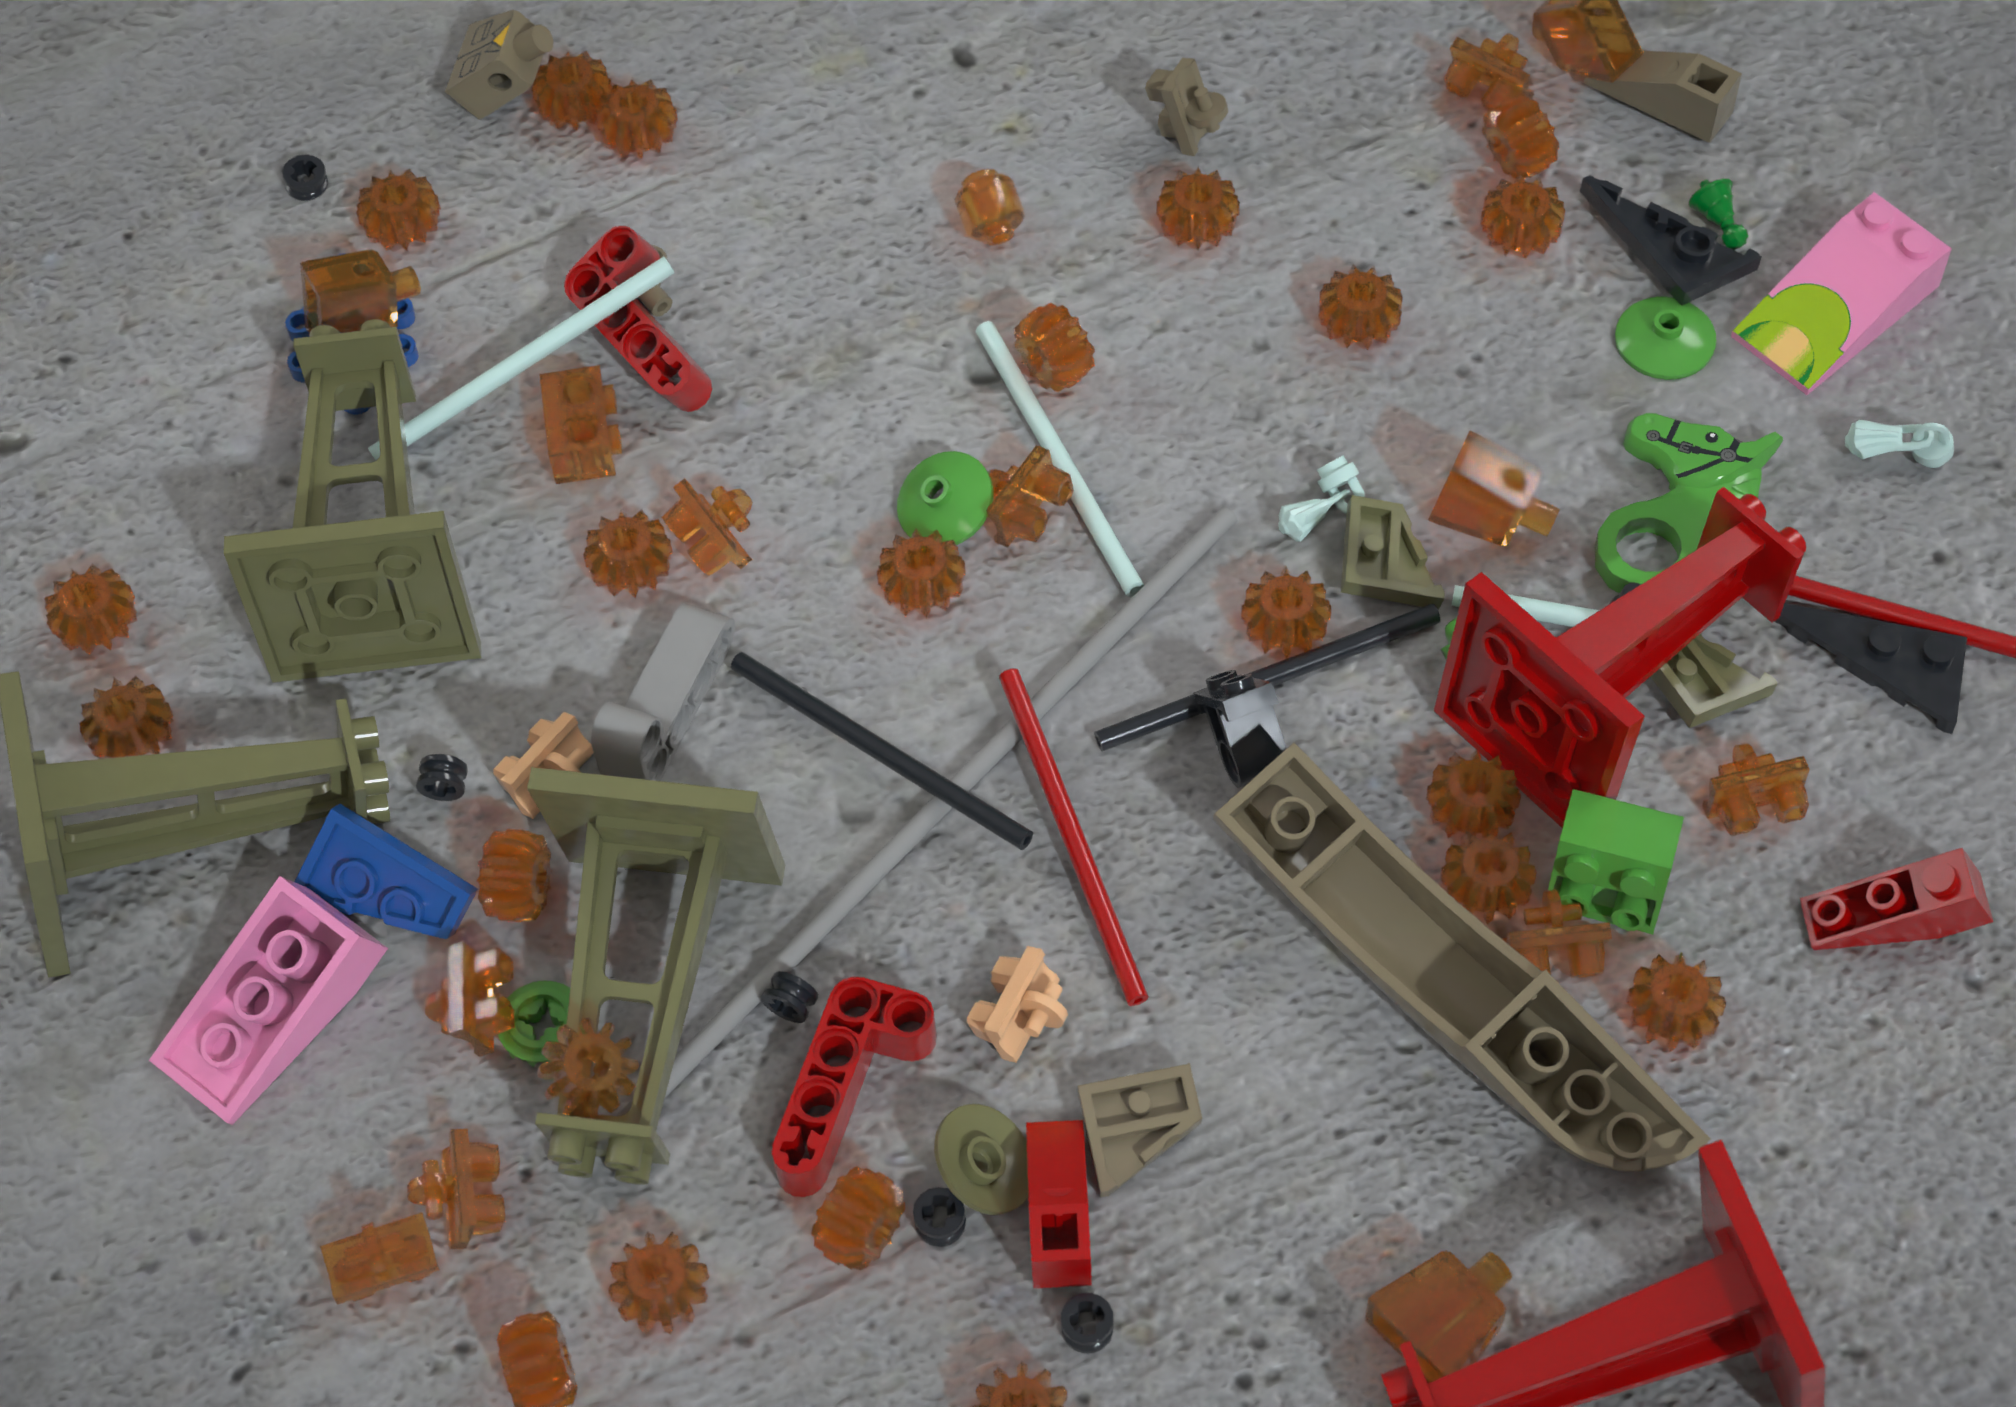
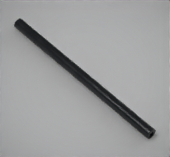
[1094,603,1441,752]
[731,652,1033,850]

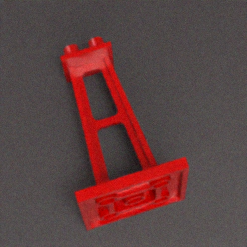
[1434,487,1806,828]
[1380,1139,1826,1407]

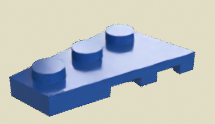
[294,804,478,940]

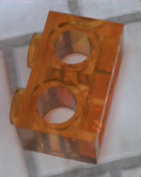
[540,365,623,484]

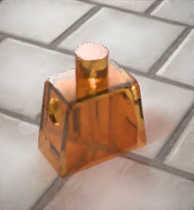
[1532,0,1644,83]
[300,249,421,334]
[1428,431,1560,546]
[1365,1250,1512,1383]

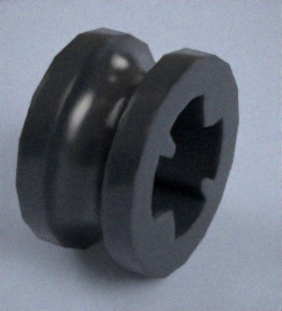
[282,154,328,201]
[416,754,468,801]
[761,971,818,1023]
[913,1187,966,1247]
[1061,1293,1114,1354]

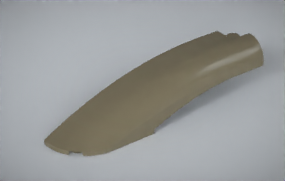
[1213,743,1711,1171]

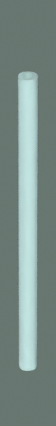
[368,256,675,460]
[976,321,1144,596]

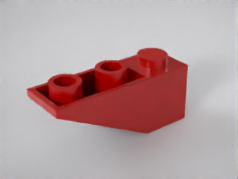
[1800,848,1994,950]
[1026,1120,1092,1289]

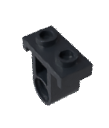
[1193,670,1287,788]

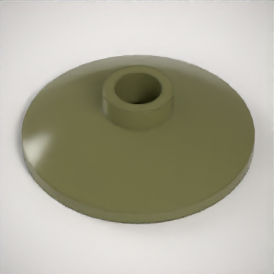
[934,1104,1029,1215]

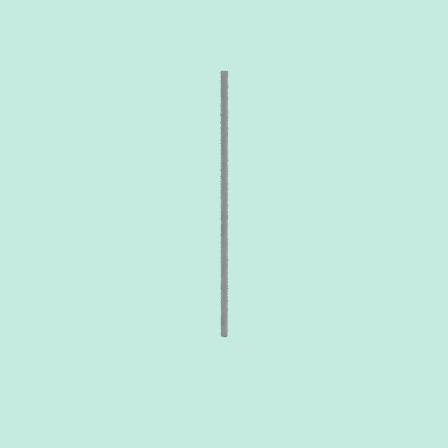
[616,506,1237,1116]

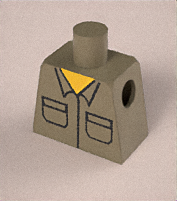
[445,9,554,120]

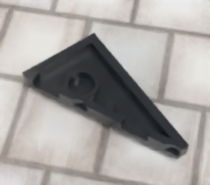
[1579,175,1762,306]
[1775,603,1967,734]

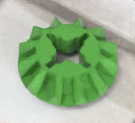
[497,981,570,1067]

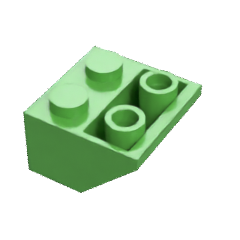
[1544,789,1684,935]

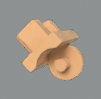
[493,712,594,819]
[967,946,1068,1063]

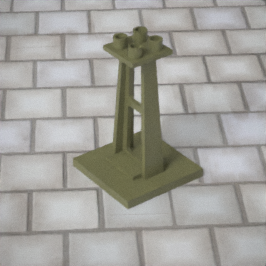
[224,319,482,683]
[0,671,390,978]
[527,767,785,1185]

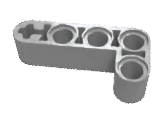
[591,603,735,781]

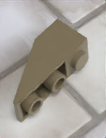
[1584,48,1742,143]

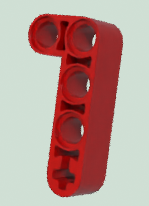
[564,225,712,412]
[771,976,937,1197]

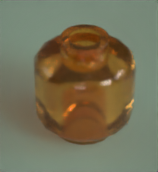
[955,169,1025,246]

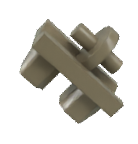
[1145,57,1228,156]

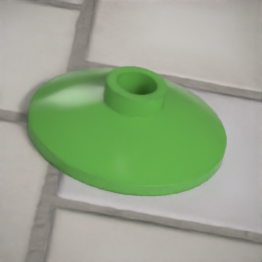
[1615,296,1716,380]
[897,451,994,549]

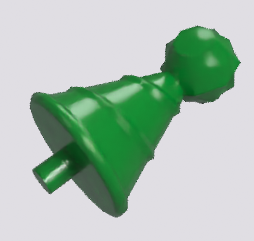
[1688,178,1749,250]

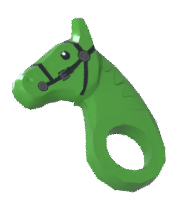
[1595,413,1783,593]

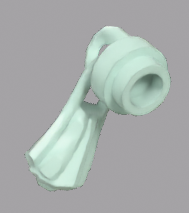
[1845,420,1954,468]
[1278,455,1365,542]

